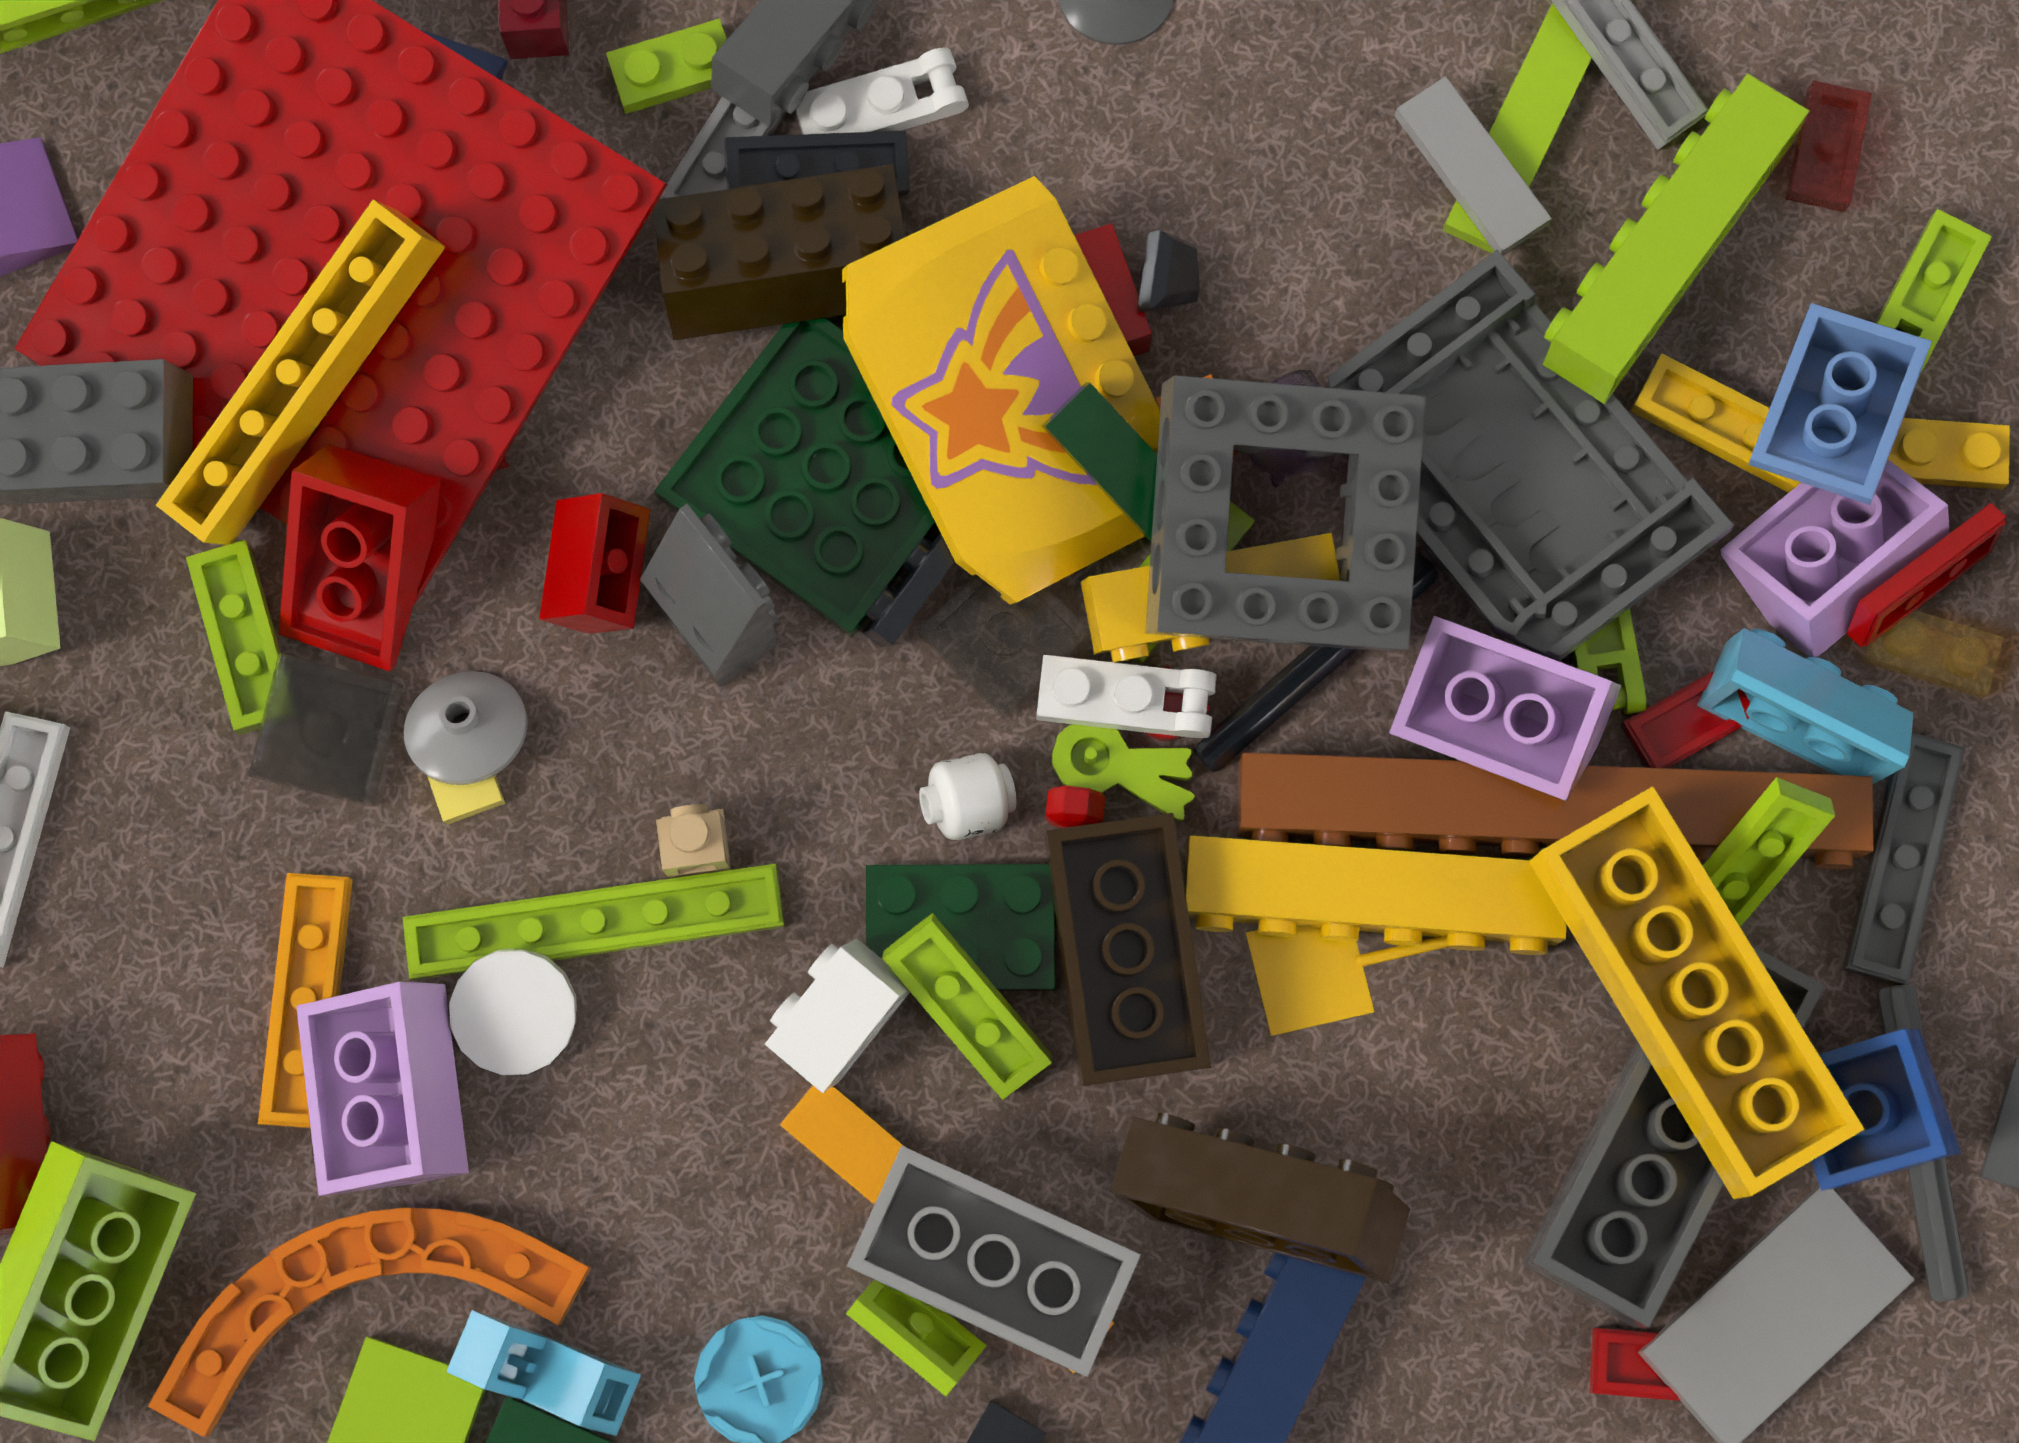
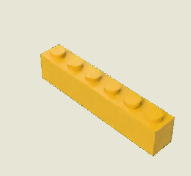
[156,199,446,545]
[1184,835,1567,955]

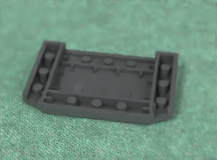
[1328,250,1733,661]

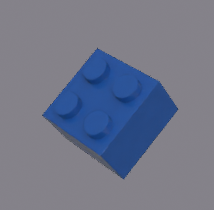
[1812,1028,1961,1191]

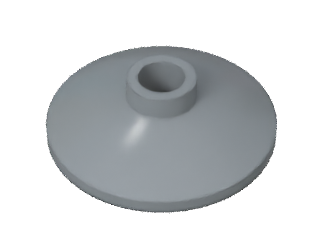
[404,671,528,785]

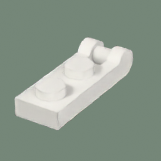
[795,48,969,134]
[1036,655,1217,738]

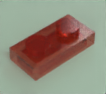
[1785,80,1872,212]

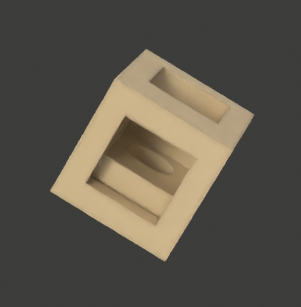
[656,804,731,879]

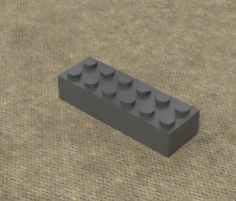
[1521,945,1826,1328]

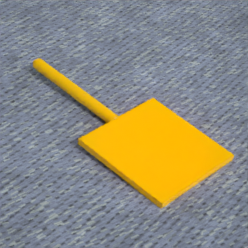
[1246,927,1447,1036]

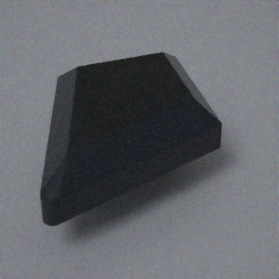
[1138,230,1200,313]

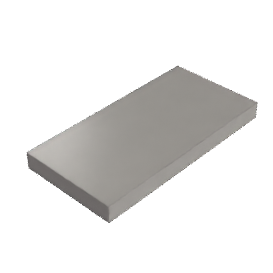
[1638,1185,1915,1443]

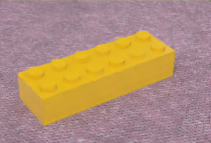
[1529,786,1864,1199]

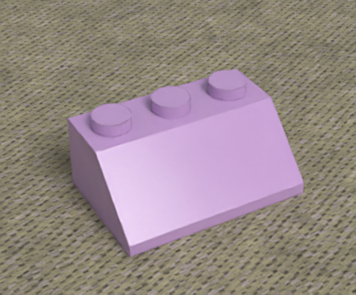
[1720,460,1949,657]
[1389,616,1621,801]
[296,982,469,1196]

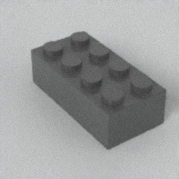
[0,359,193,505]

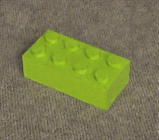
[0,1141,196,1442]

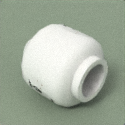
[919,753,1017,840]

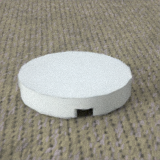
[449,948,577,1075]

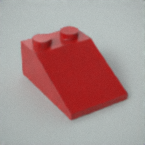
[279,444,441,671]

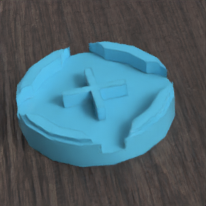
[694,1315,824,1443]

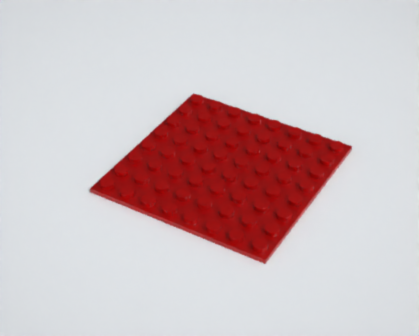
[14,0,668,604]

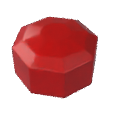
[1045,786,1105,828]

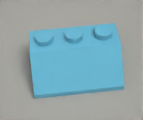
[1697,628,1913,784]

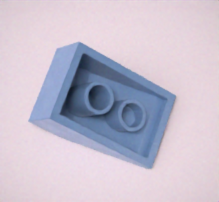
[1749,303,1932,505]

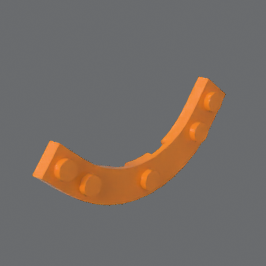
[148,1208,592,1437]

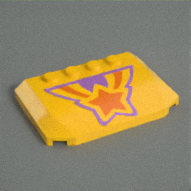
[842,176,1160,605]

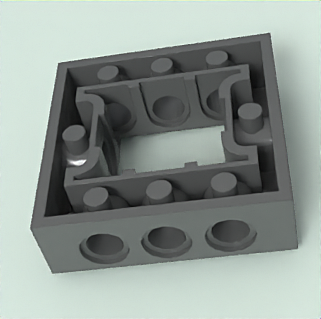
[1145,375,1426,652]

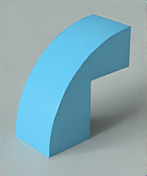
[446,1310,641,1436]

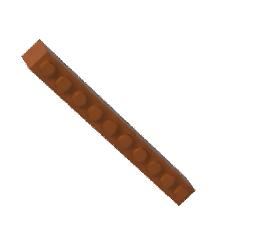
[1237,753,1873,870]

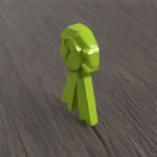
[1052,724,1195,822]

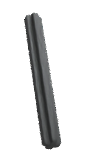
[1878,985,1969,1302]

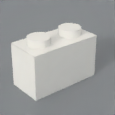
[765,938,910,1093]

